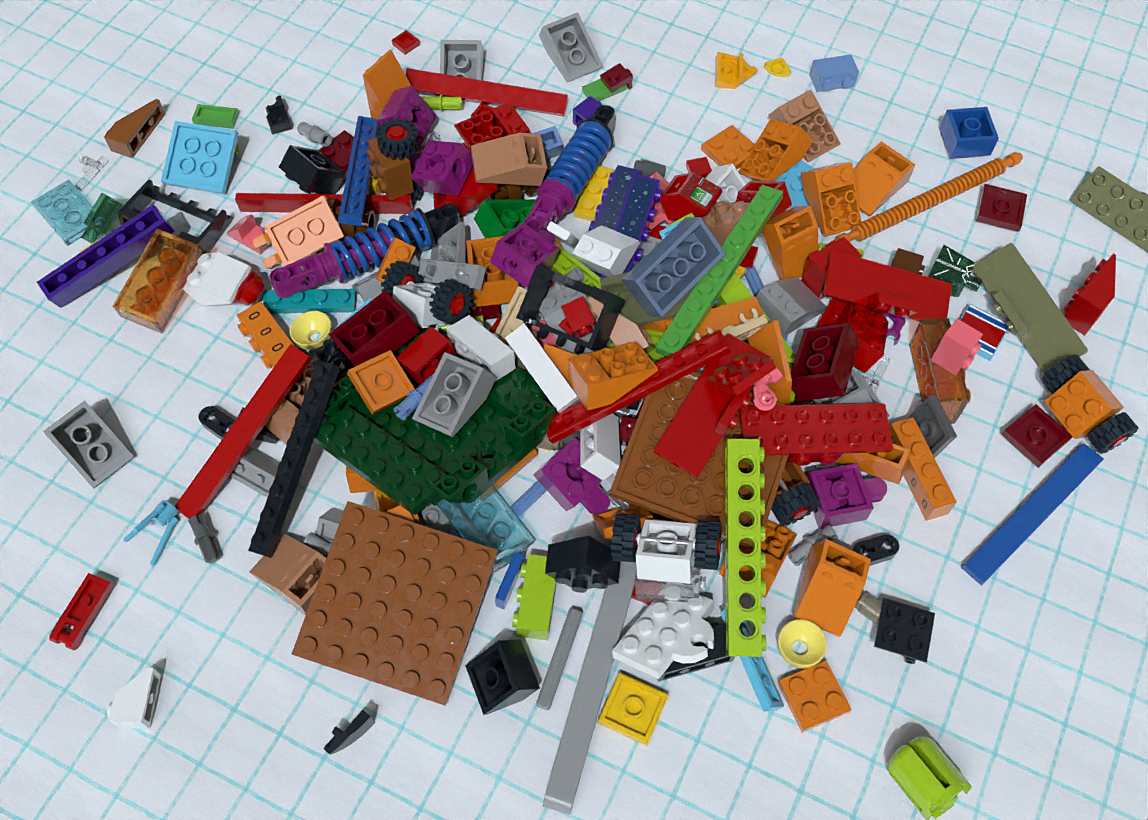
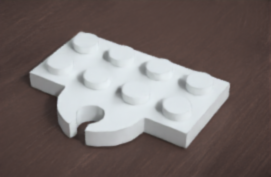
[612,582,715,679]

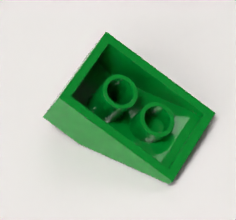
[474,199,536,238]

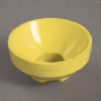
[290,311,333,350]
[778,619,827,669]

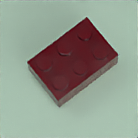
[328,290,420,367]
[790,322,860,401]

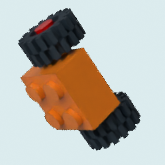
[1041,354,1139,454]

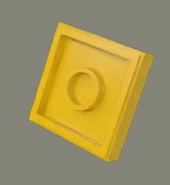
[597,672,669,746]

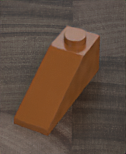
[104,99,166,158]

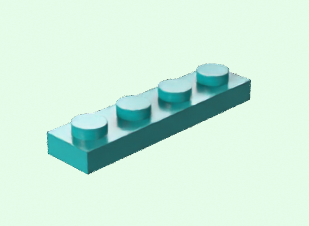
[263,289,356,314]

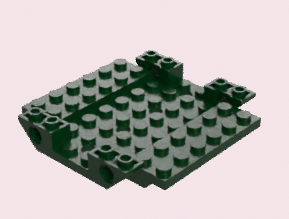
[313,324,557,516]

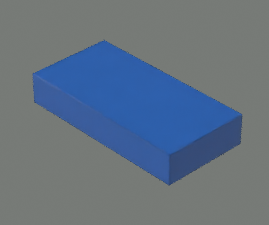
[495,552,524,610]

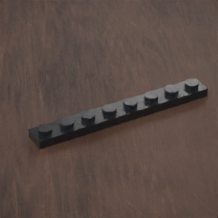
[248,361,340,558]

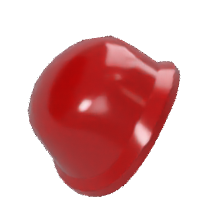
[232,270,265,306]

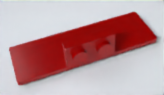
[823,250,952,327]
[653,333,770,478]
[739,403,893,466]

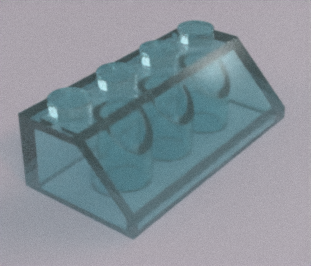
[437,485,536,575]

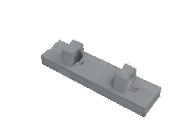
[418,258,486,291]

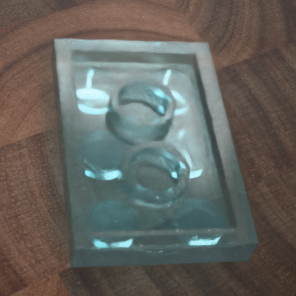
[31,180,106,246]

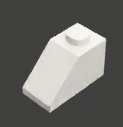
[107,667,161,729]

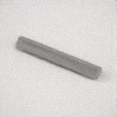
[536,608,582,710]

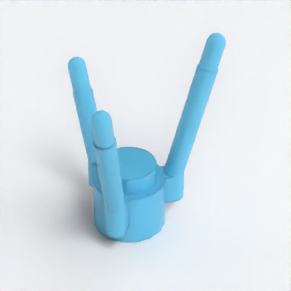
[124,500,179,566]

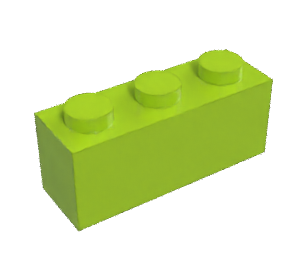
[512,554,557,641]

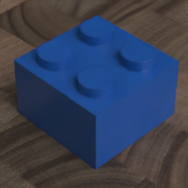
[940,107,999,159]

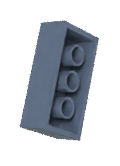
[621,217,726,317]

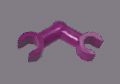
[879,312,906,345]

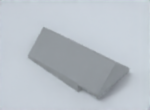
[431,221,467,316]

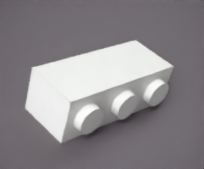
[446,315,516,381]
[580,413,620,481]

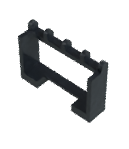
[118,179,233,259]
[516,265,625,355]

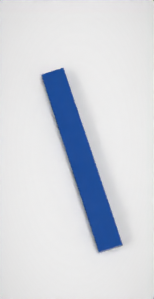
[338,116,378,226]
[962,443,1104,586]

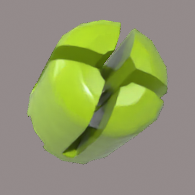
[888,736,972,820]

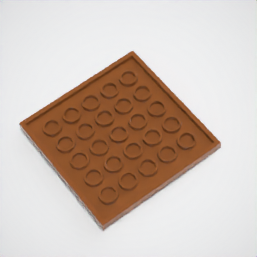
[609,359,788,549]
[291,501,498,706]

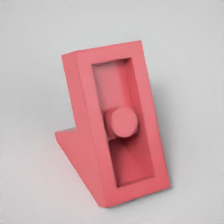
[227,215,271,255]

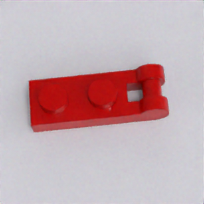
[49,573,114,651]

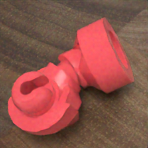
[752,367,783,411]

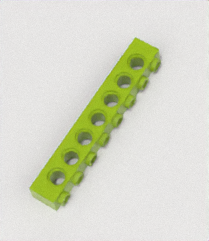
[725,439,767,657]

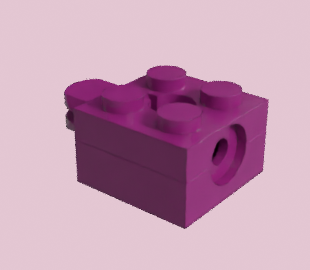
[377,86,437,147]
[408,140,473,196]
[490,222,560,288]
[533,437,611,515]
[807,463,887,529]

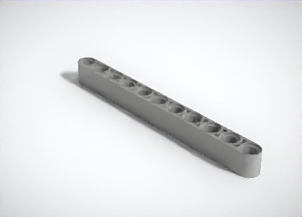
[542,561,637,815]

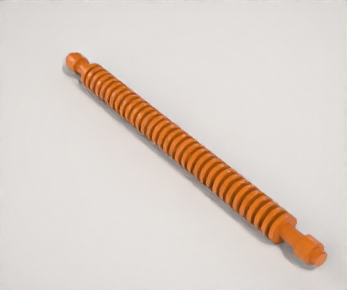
[835,152,1023,242]

